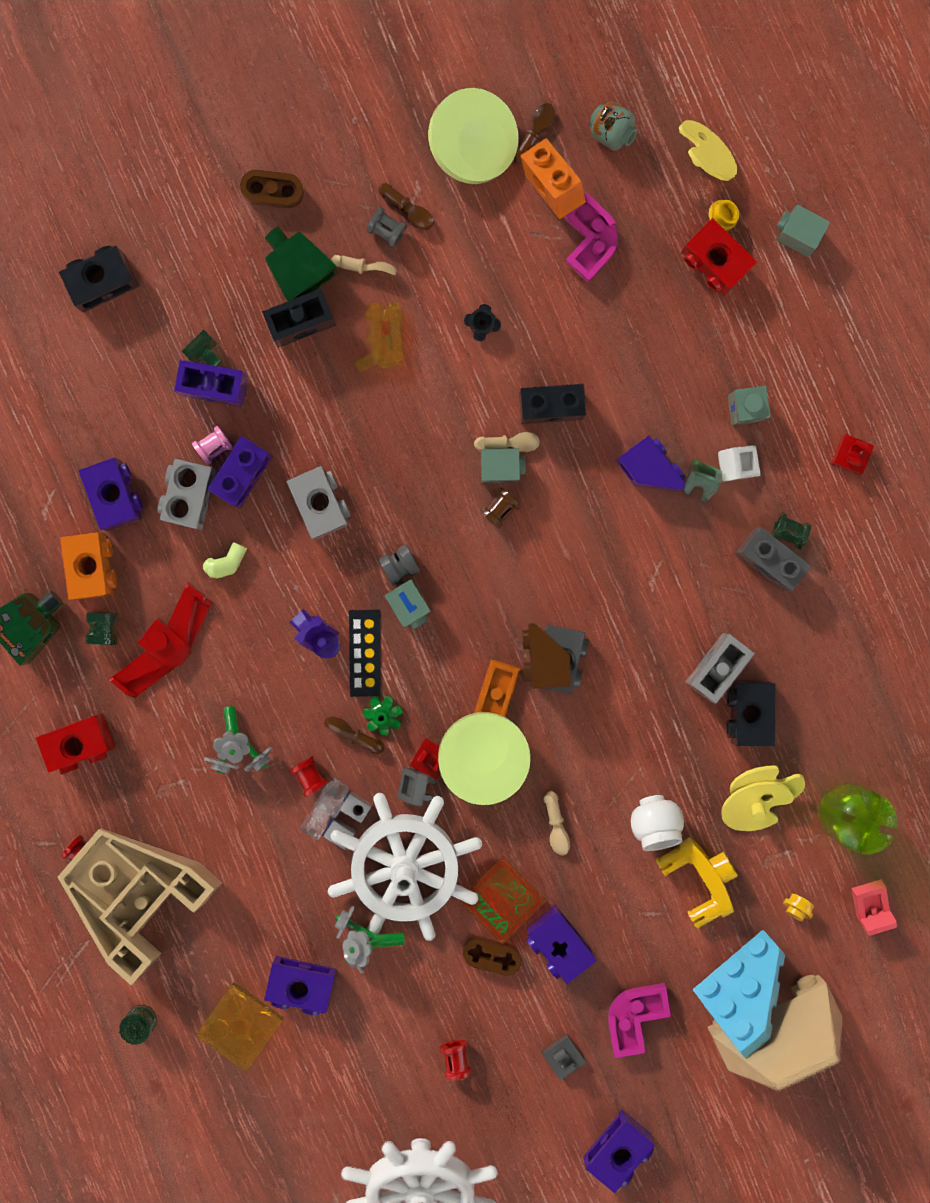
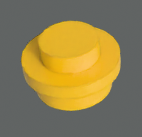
[709,200,739,231]
[783,893,814,922]

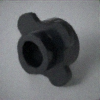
[464,304,501,342]

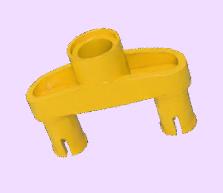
[656,837,738,929]

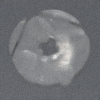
[300,777,350,840]

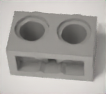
[158,459,217,530]

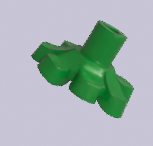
[363,695,403,736]

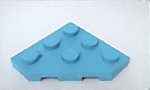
[692,930,785,1059]

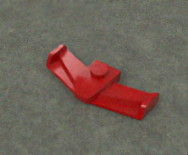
[108,582,213,698]

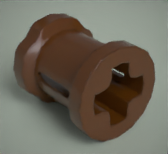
[480,487,521,529]

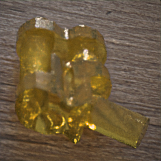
[354,302,404,372]

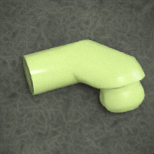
[203,542,247,579]

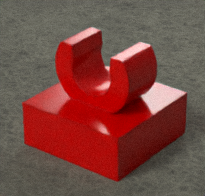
[831,434,874,476]
[410,737,441,781]

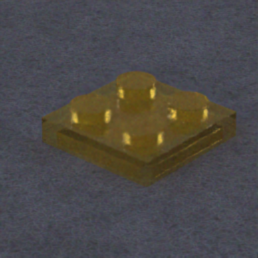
[196,982,284,1072]

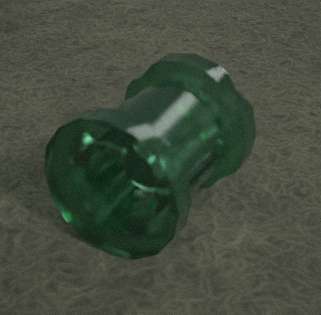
[771,512,812,550]

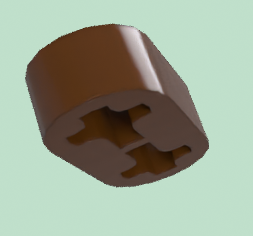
[463,936,521,976]

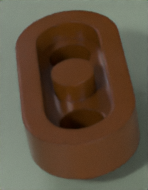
[240,170,304,208]

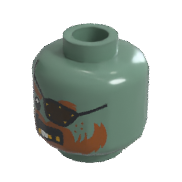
[589,102,637,151]

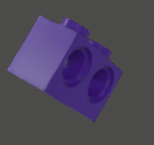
[207,436,273,508]

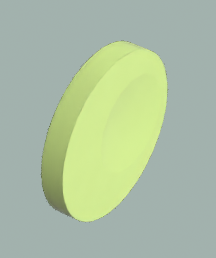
[428,88,519,184]
[438,712,530,805]

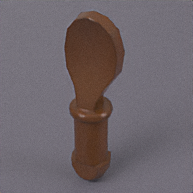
[514,103,555,164]
[378,183,434,230]
[324,717,385,754]

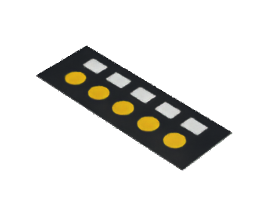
[349,610,381,697]

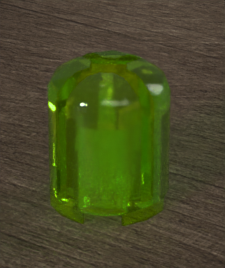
[818,783,898,855]

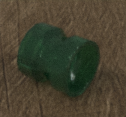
[85,612,118,645]
[119,1005,157,1045]

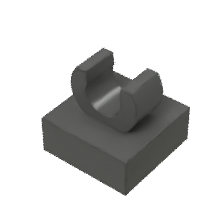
[397,767,436,806]
[542,1034,586,1080]

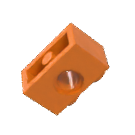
[520,138,586,220]
[60,532,117,600]

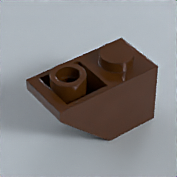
[522,623,571,688]

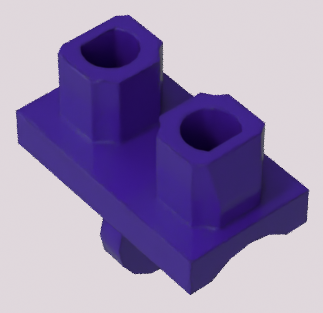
[290,609,341,659]

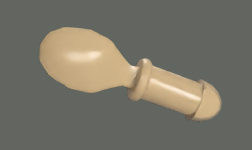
[331,255,397,275]
[474,432,540,452]
[544,791,570,856]

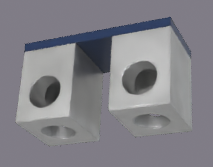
[321,790,372,850]

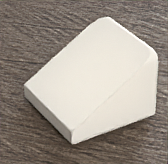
[718,445,761,482]

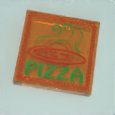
[459,855,547,945]

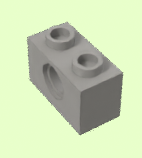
[286,466,351,540]
[685,633,755,704]

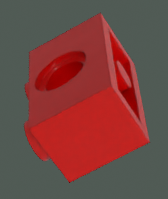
[681,218,757,295]
[35,713,115,775]

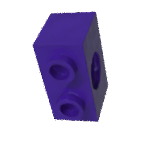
[78,457,144,531]
[264,956,337,1016]
[583,1110,655,1193]

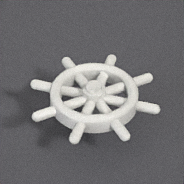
[328,793,482,941]
[341,1138,498,1203]

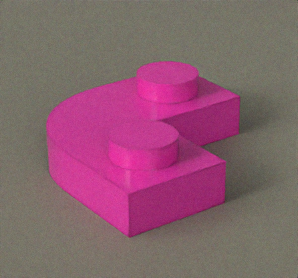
[564,192,618,283]
[608,983,671,1058]

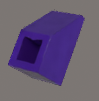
[616,436,687,492]

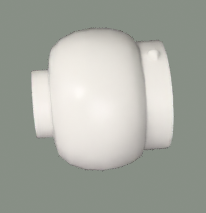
[631,795,684,851]

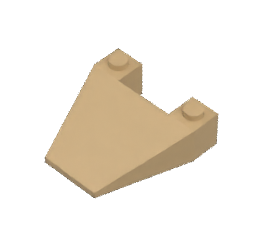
[58,828,222,985]
[707,974,843,1090]

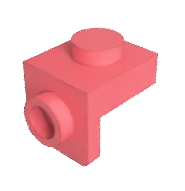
[851,879,897,936]

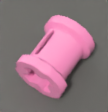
[192,425,234,466]

